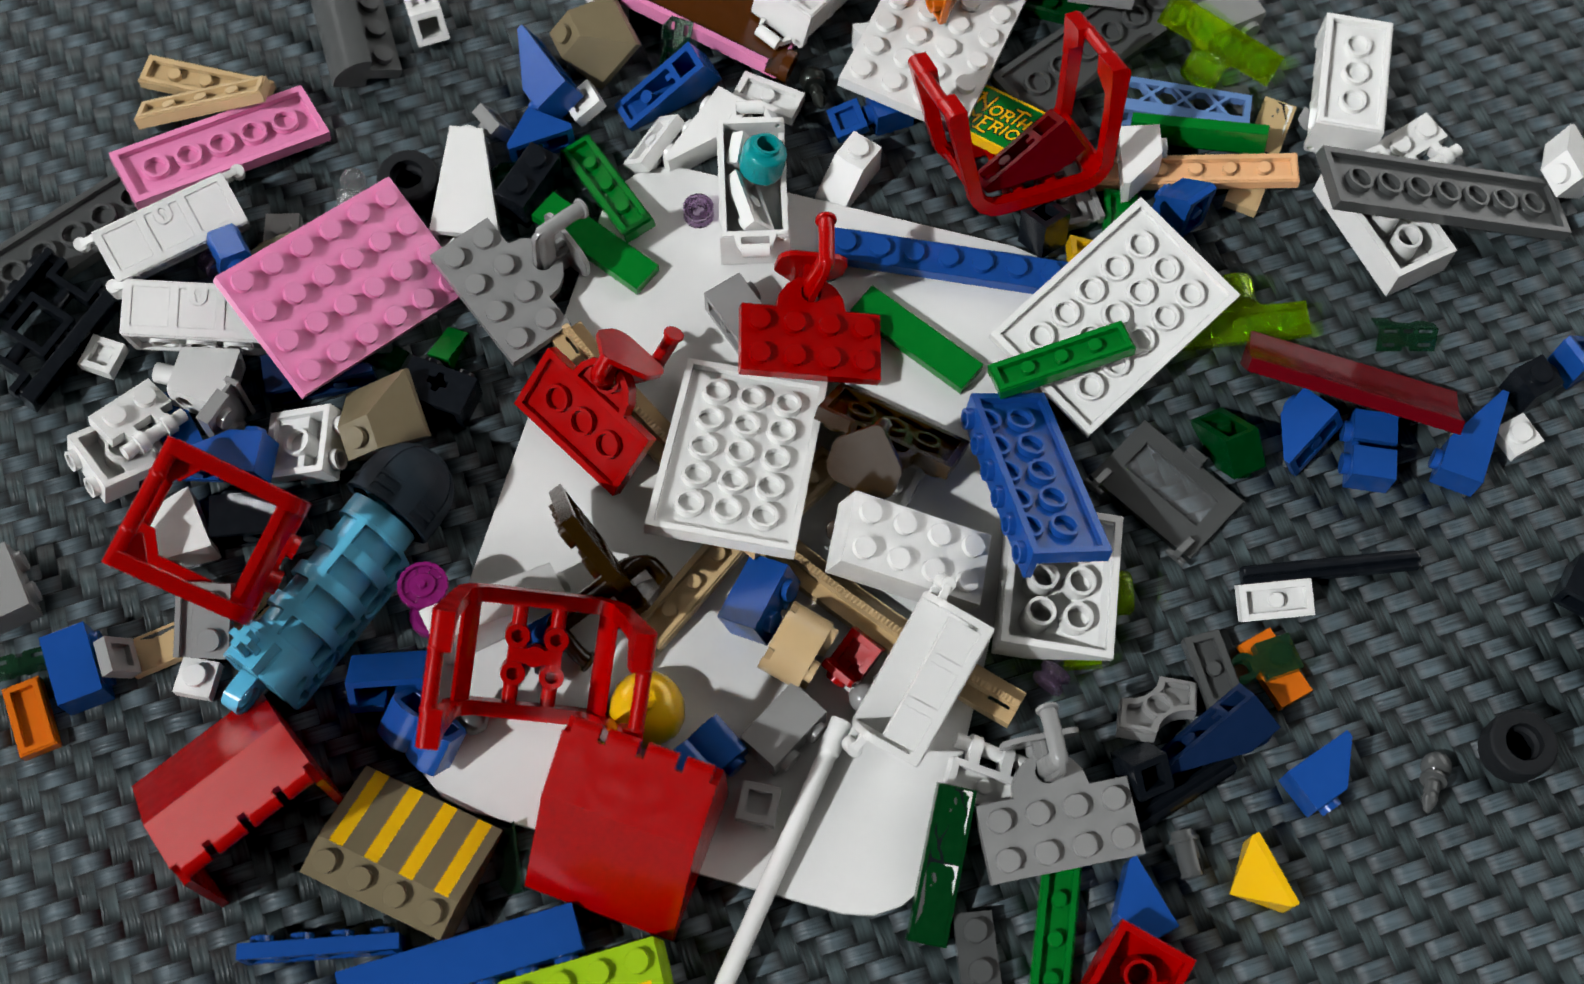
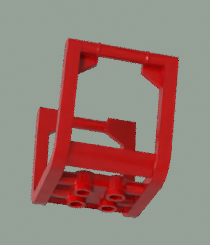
[908,11,1131,216]
[101,435,312,625]
[415,583,658,756]

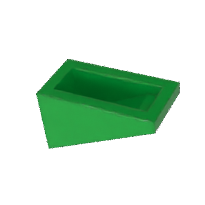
[427,327,469,369]

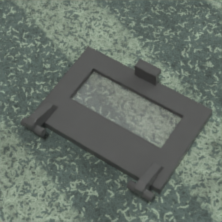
[1083,420,1244,567]

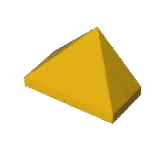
[1230,832,1300,913]

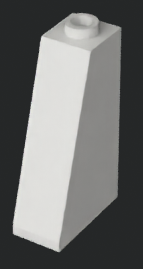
[429,125,501,245]
[419,562,571,666]

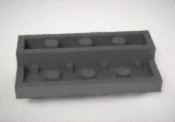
[311,0,402,87]

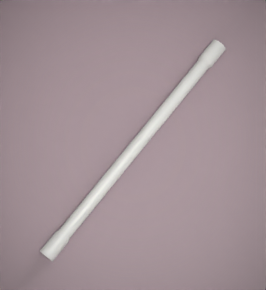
[714,716,852,984]

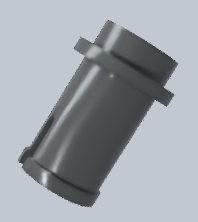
[1168,828,1206,880]

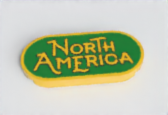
[969,84,1046,155]

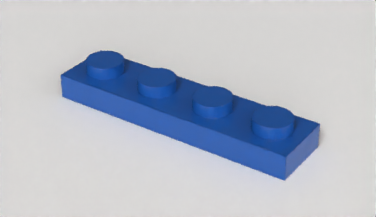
[236,926,407,965]

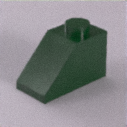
[1191,407,1266,480]

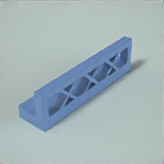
[1121,76,1253,126]

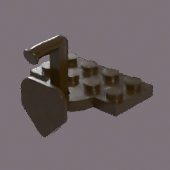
[814,383,970,540]
[546,484,673,672]

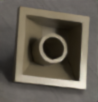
[549,0,641,89]
[338,368,431,461]

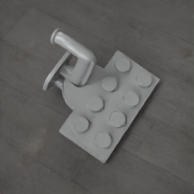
[430,198,590,367]
[974,702,1146,886]

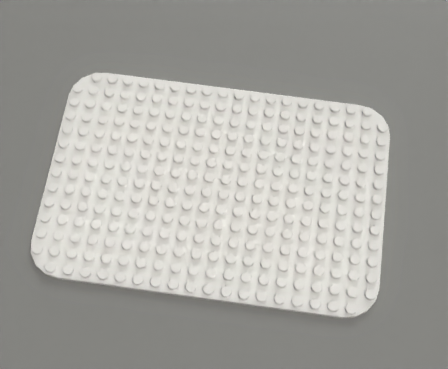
[423,167,1048,917]

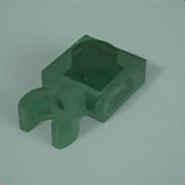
[1231,632,1304,685]

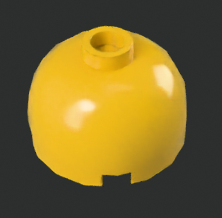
[609,671,685,749]

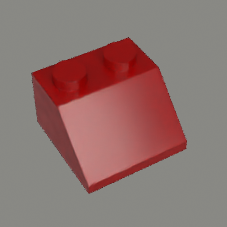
[1081,918,1196,984]

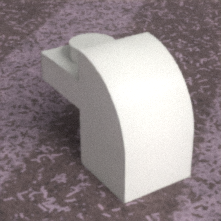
[404,0,450,47]

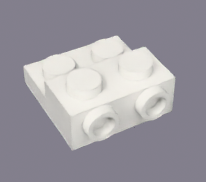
[268,403,348,485]
[64,425,163,504]

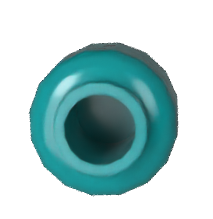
[739,133,787,186]

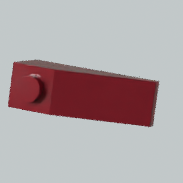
[978,109,1085,193]

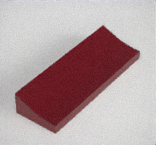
[1240,330,1466,435]

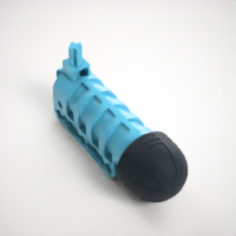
[221,443,454,715]

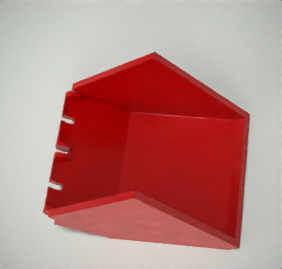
[132,692,344,908]
[524,715,729,942]

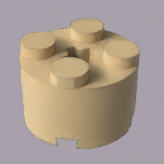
[757,601,839,690]

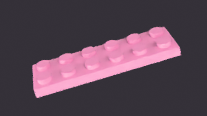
[109,85,331,210]

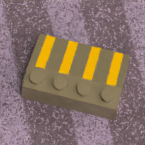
[300,765,504,940]

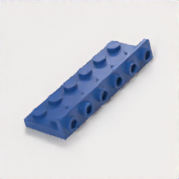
[961,393,1113,578]

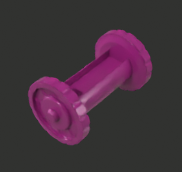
[397,561,449,639]

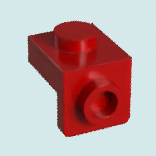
[821,626,885,688]

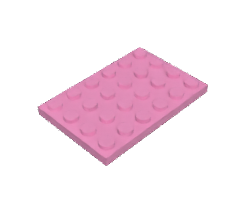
[213,176,460,399]

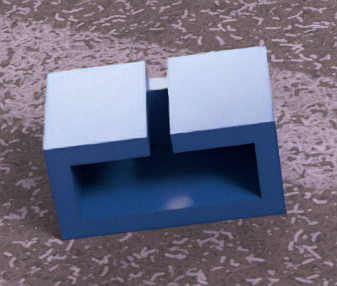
[1338,408,1399,493]
[717,555,801,646]
[39,621,117,716]
[345,650,427,713]

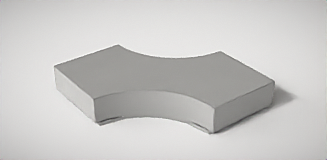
[1115,676,1198,743]

